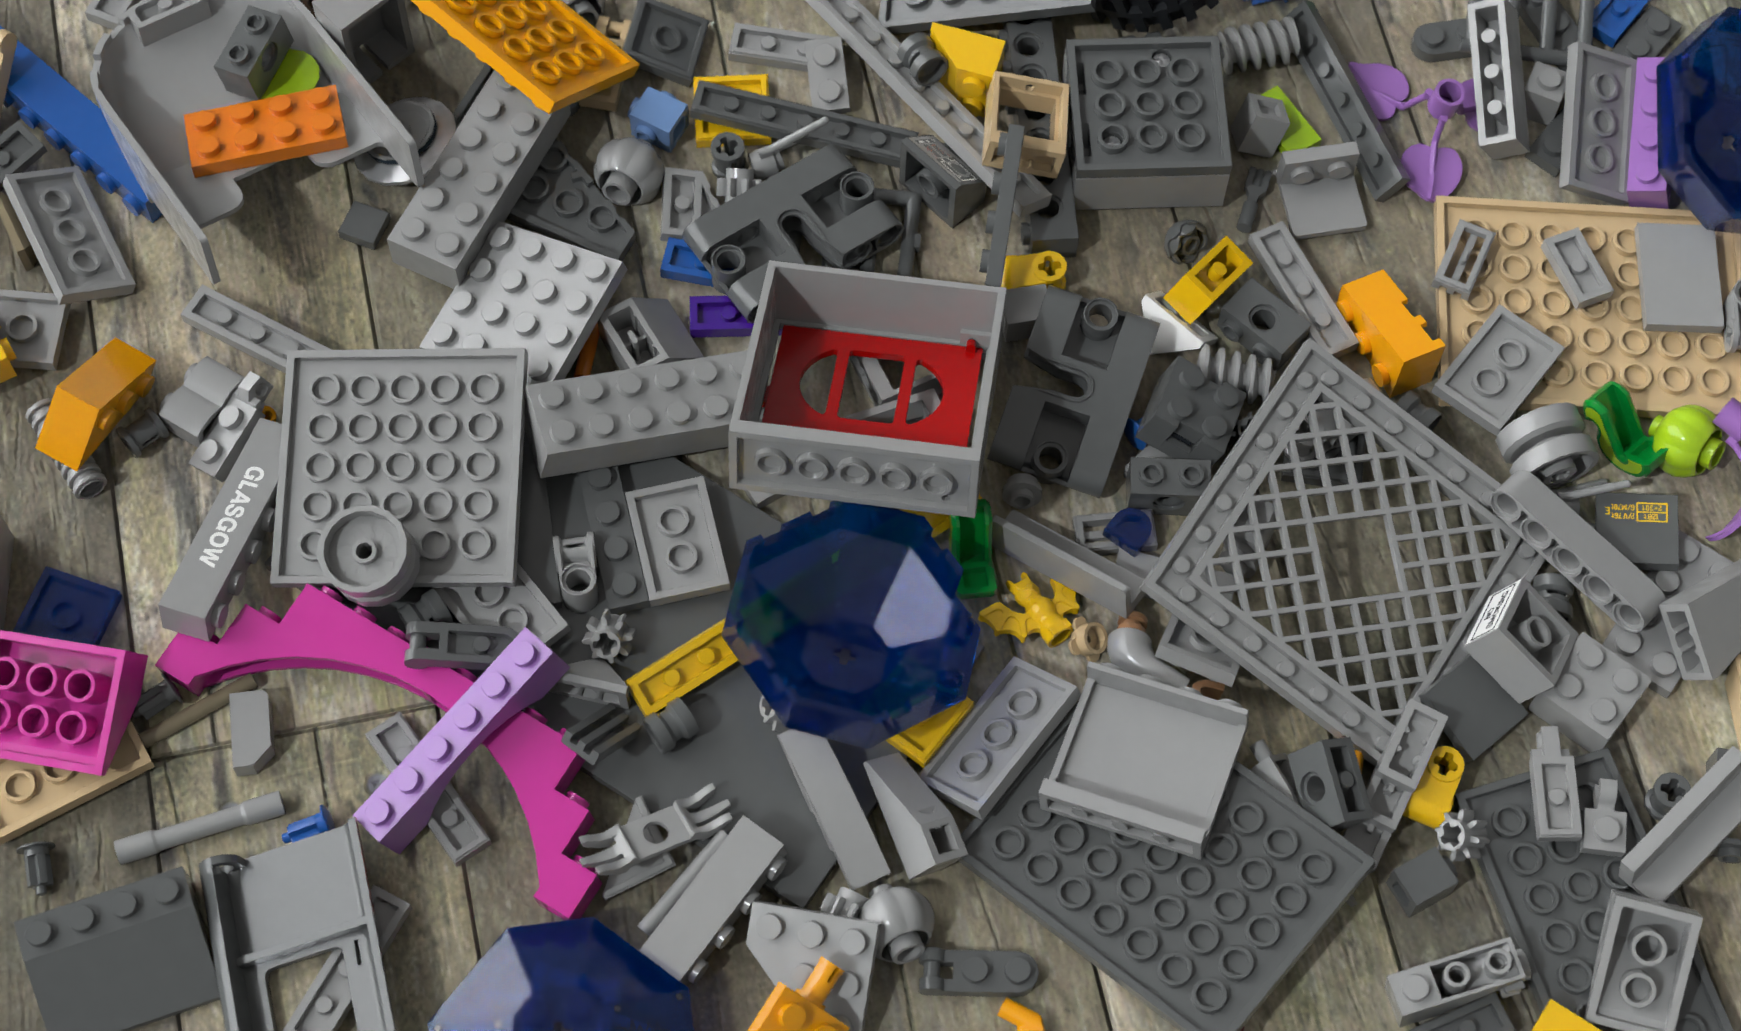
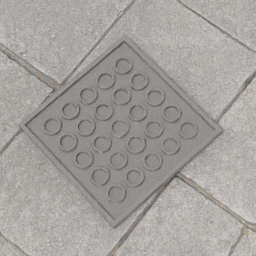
[270,348,528,588]

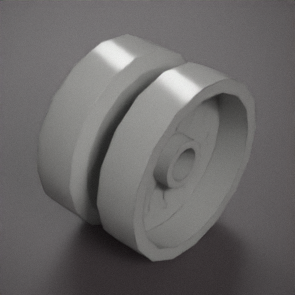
[1495,402,1600,490]
[317,505,420,607]

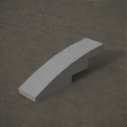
[1342,698,1449,874]
[777,718,891,891]

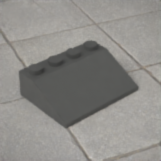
[14,866,220,1031]

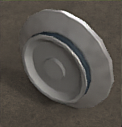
[354,97,457,186]

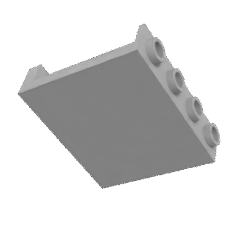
[1038,661,1249,860]

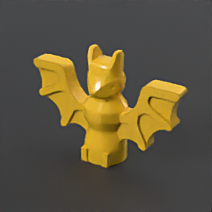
[978,572,1080,648]

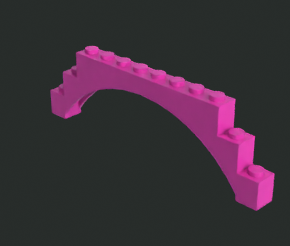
[155,583,602,927]

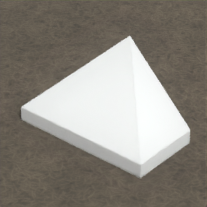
[1141,291,1218,355]

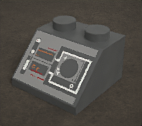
[899,135,986,229]

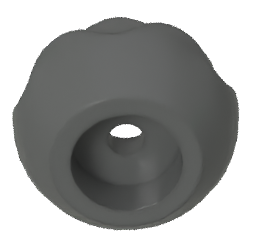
[1164,219,1208,264]

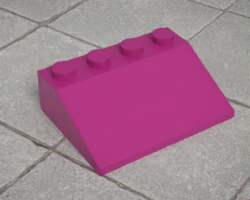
[0,630,148,776]

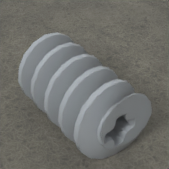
[1217,16,1300,75]
[1196,344,1276,405]

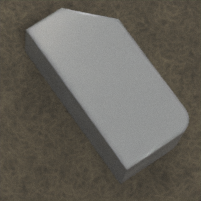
[229,690,275,777]

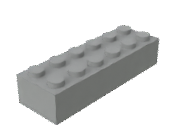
[387,70,571,289]
[524,350,765,478]

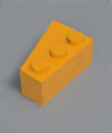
[1336,269,1446,398]
[35,337,156,471]

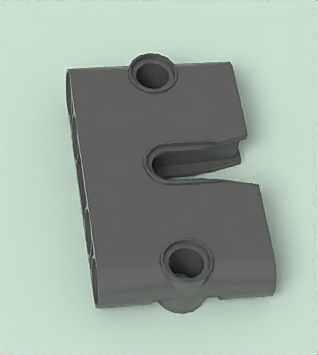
[682,144,904,324]
[987,284,1160,499]

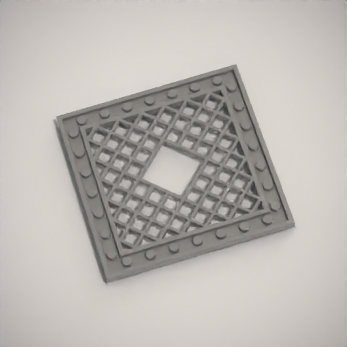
[1139,338,1545,766]

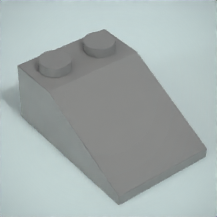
[1584,889,1703,1031]

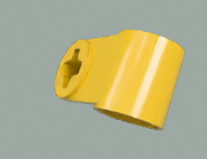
[1001,251,1067,290]
[1402,746,1465,829]

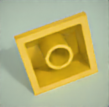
[930,22,1006,117]

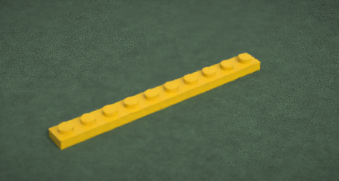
[624,494,982,717]

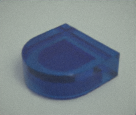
[1102,508,1152,558]

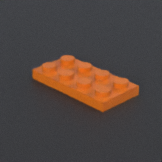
[184,84,348,178]

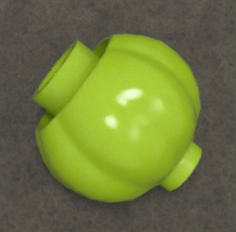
[1648,405,1726,478]

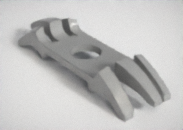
[579,783,733,876]

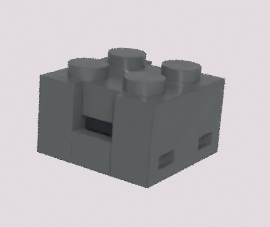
[1135,356,1247,466]

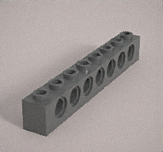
[998,17,1079,258]

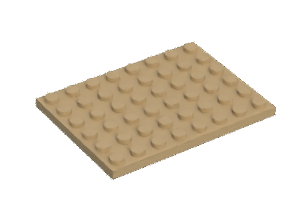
[1433,195,1741,418]

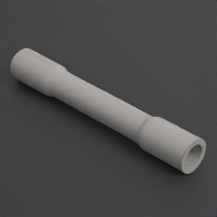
[114,790,286,865]

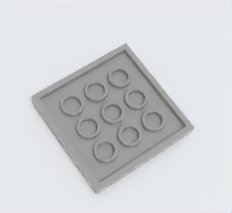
[419,221,628,385]

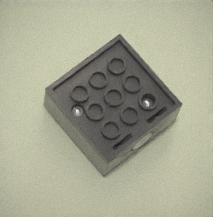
[1061,36,1232,210]

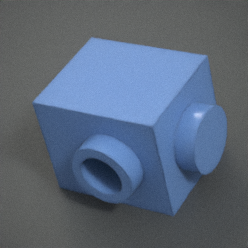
[628,86,689,153]

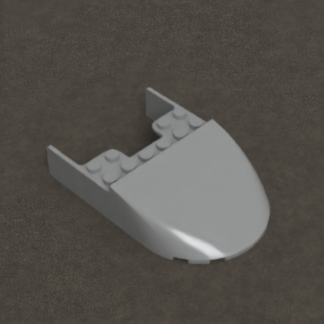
[90,0,425,285]

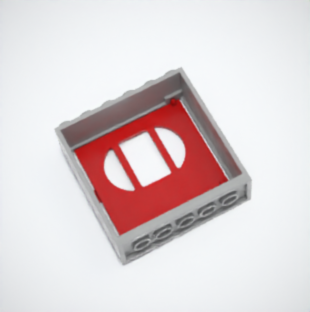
[728,260,1007,518]

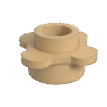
[1068,616,1108,662]

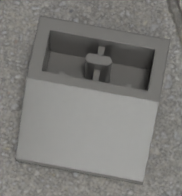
[598,297,704,370]

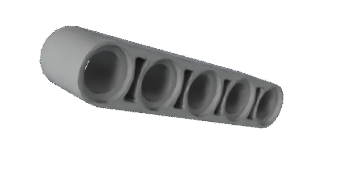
[1490,470,1666,633]

